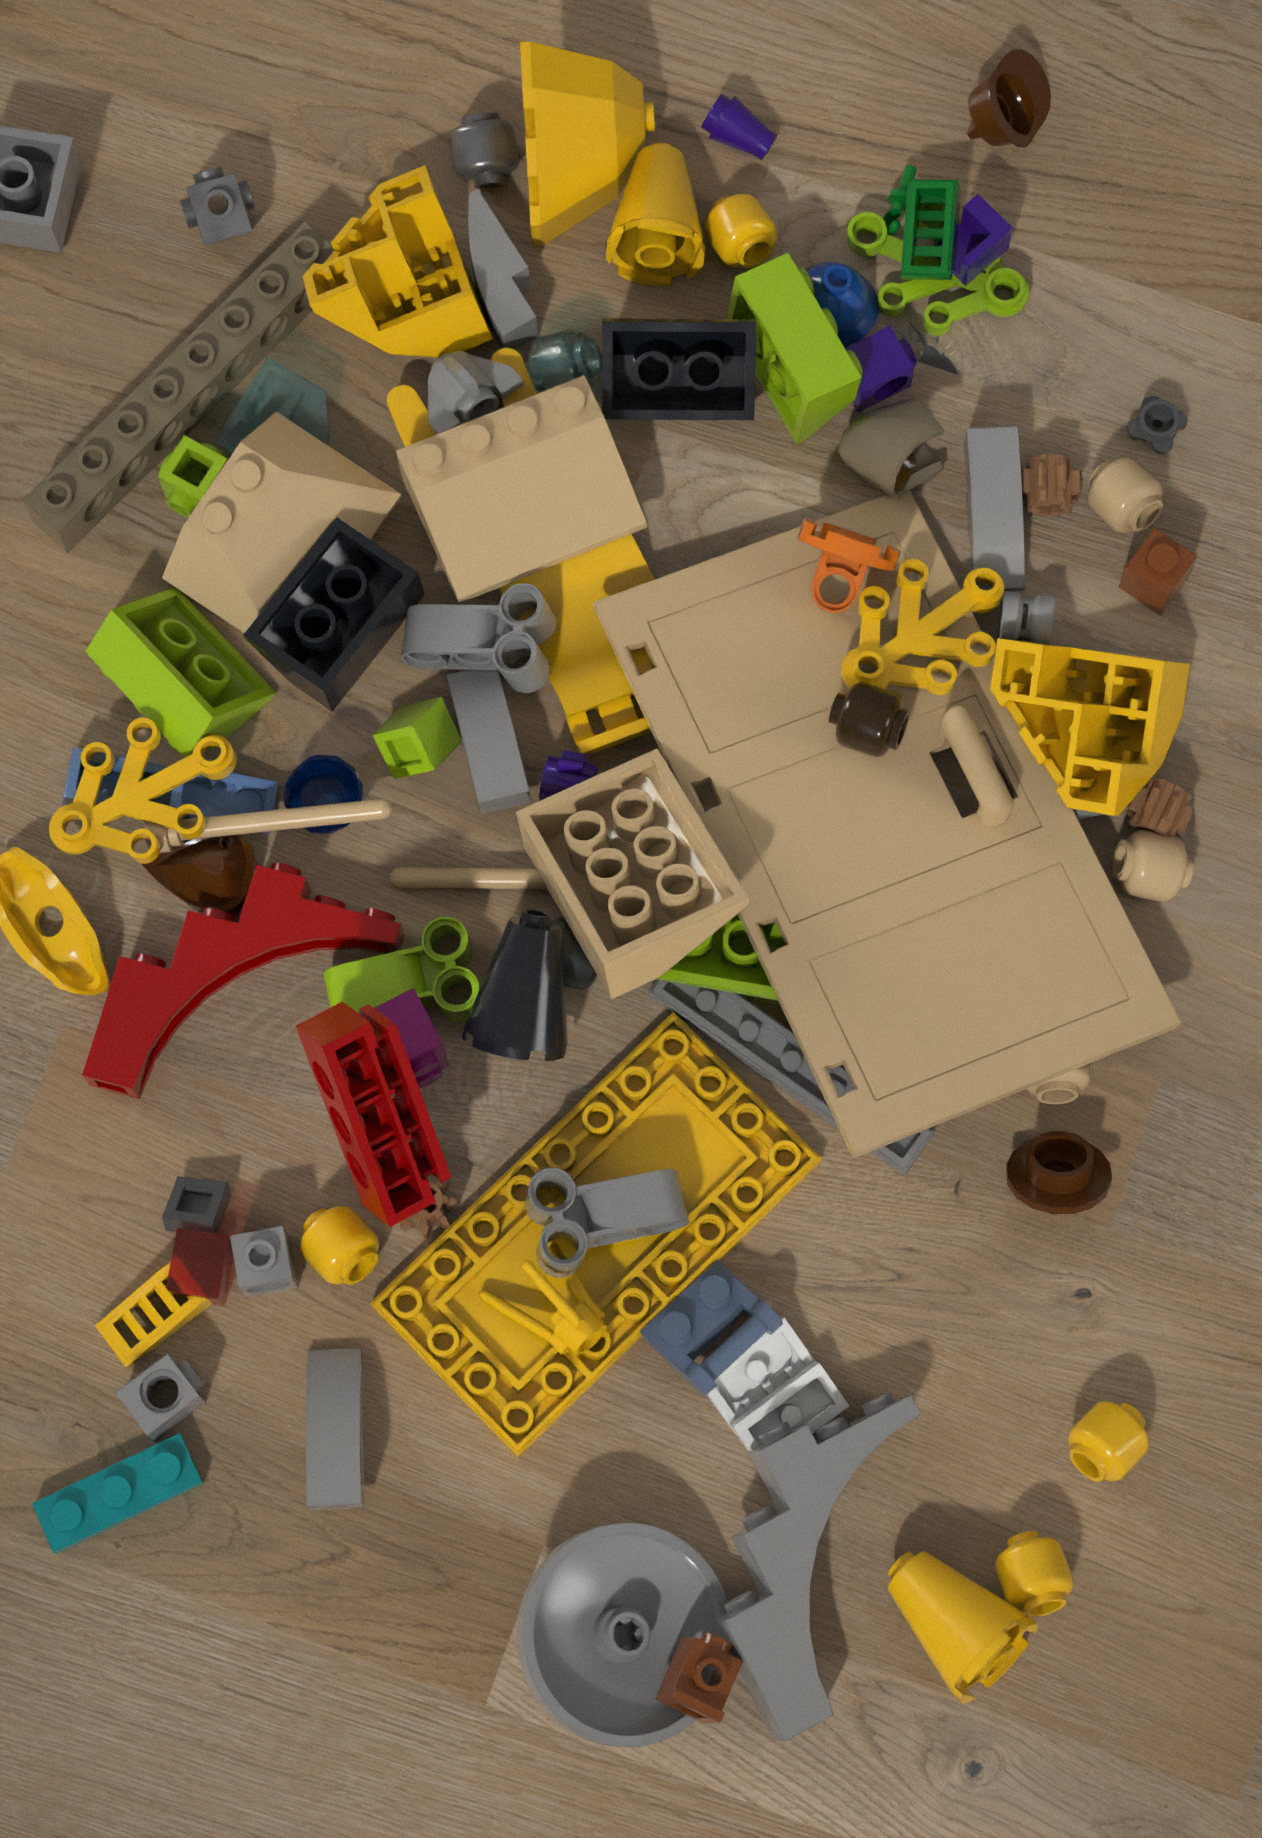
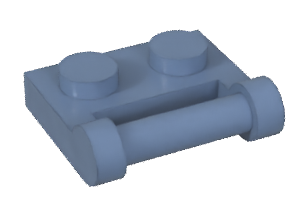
[640,1260,783,1397]

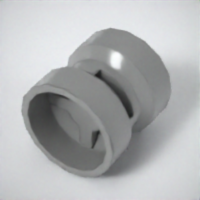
[997,591,1055,644]

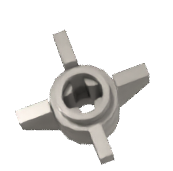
[428,351,524,435]

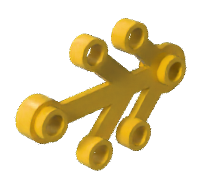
[841,559,1004,695]
[49,717,237,864]

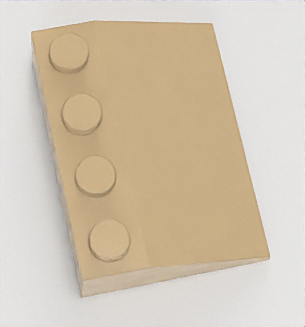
[396,375,647,604]
[516,749,750,999]

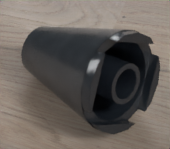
[462,909,568,1061]

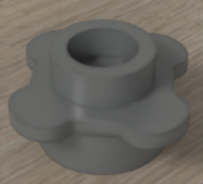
[1127,396,1187,454]

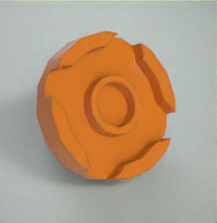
[797,518,901,613]

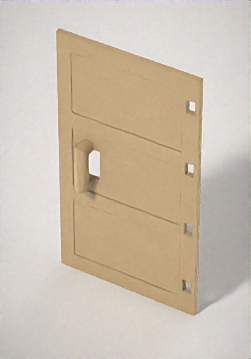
[593,490,1181,1159]

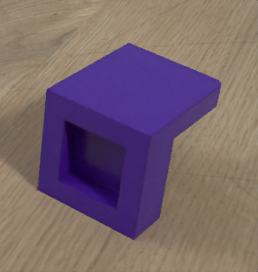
[935,194,1013,286]

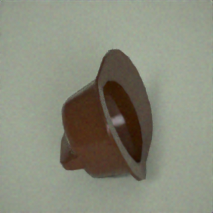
[966,49,1051,148]

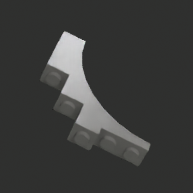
[714,1392,921,1741]

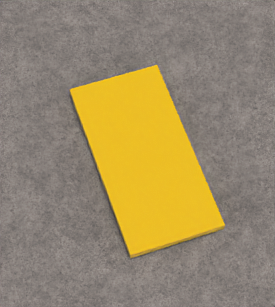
[369,1012,822,1458]

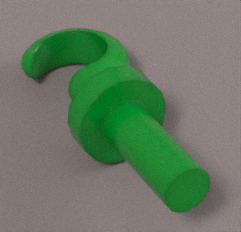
[883,165,917,235]

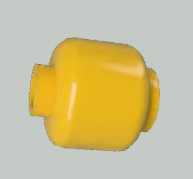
[704,194,777,268]
[300,1206,379,1285]
[1068,1401,1149,1482]
[995,1531,1074,1618]

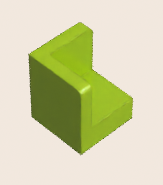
[373,697,461,779]

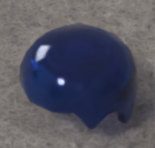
[284,755,363,834]

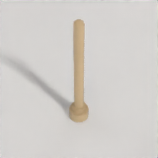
[145,799,392,853]
[390,867,548,889]

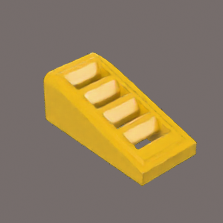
[95,1257,213,1369]

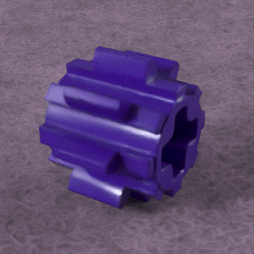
[539,750,599,801]

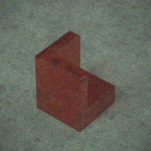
[166,1228,234,1307]

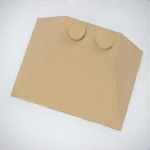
[162,412,402,633]

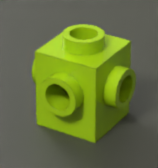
[158,435,229,518]

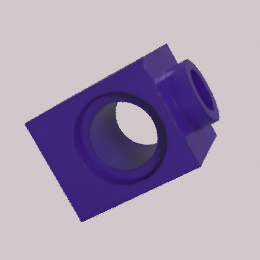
[845,326,917,413]

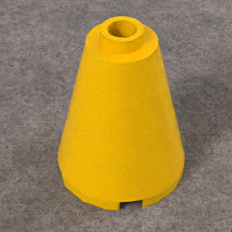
[606,143,706,286]
[887,1551,1038,1704]

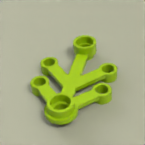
[847,203,1029,336]

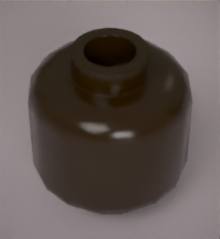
[829,682,910,757]

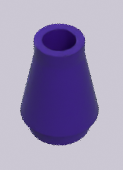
[701,94,778,160]

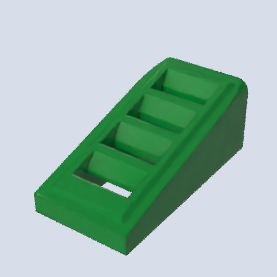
[901,179,961,280]

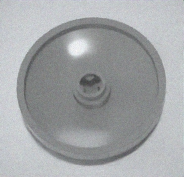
[517,1523,731,1747]

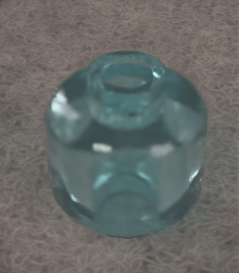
[525,329,602,393]

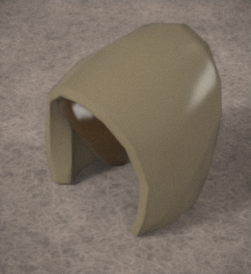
[837,399,944,497]

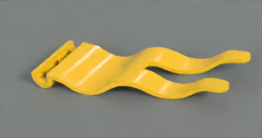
[387,348,655,756]

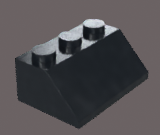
[602,318,756,420]
[243,517,425,712]

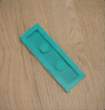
[32,1433,204,1554]

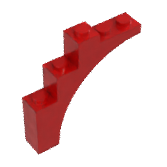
[82,863,404,1099]

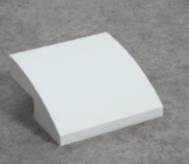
[707,1315,850,1452]

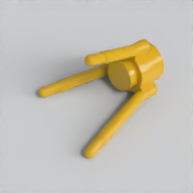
[479,1243,607,1356]

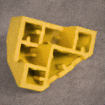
[520,41,655,247]
[302,165,493,357]
[990,638,1190,816]

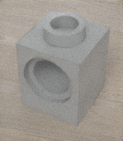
[230,1226,298,1298]
[115,1353,206,1442]

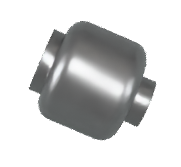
[450,112,519,189]

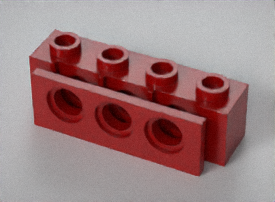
[295,1001,452,1227]

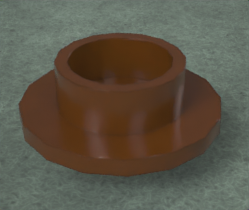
[1006,1131,1112,1214]

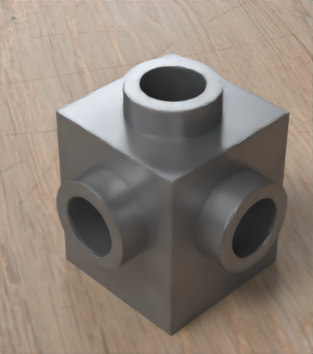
[180,166,255,245]

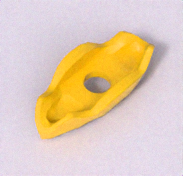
[0,846,110,995]

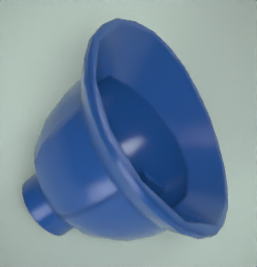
[805,262,879,348]

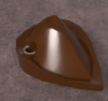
[142,835,255,915]

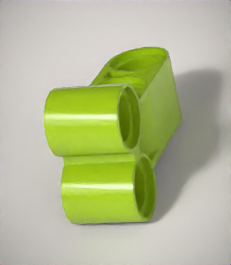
[323,916,480,1023]

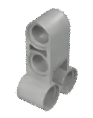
[401,583,557,693]
[525,1168,689,1278]

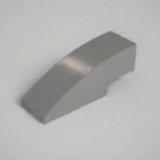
[468,189,538,350]
[964,426,1025,592]
[446,670,531,815]
[306,1348,365,1511]

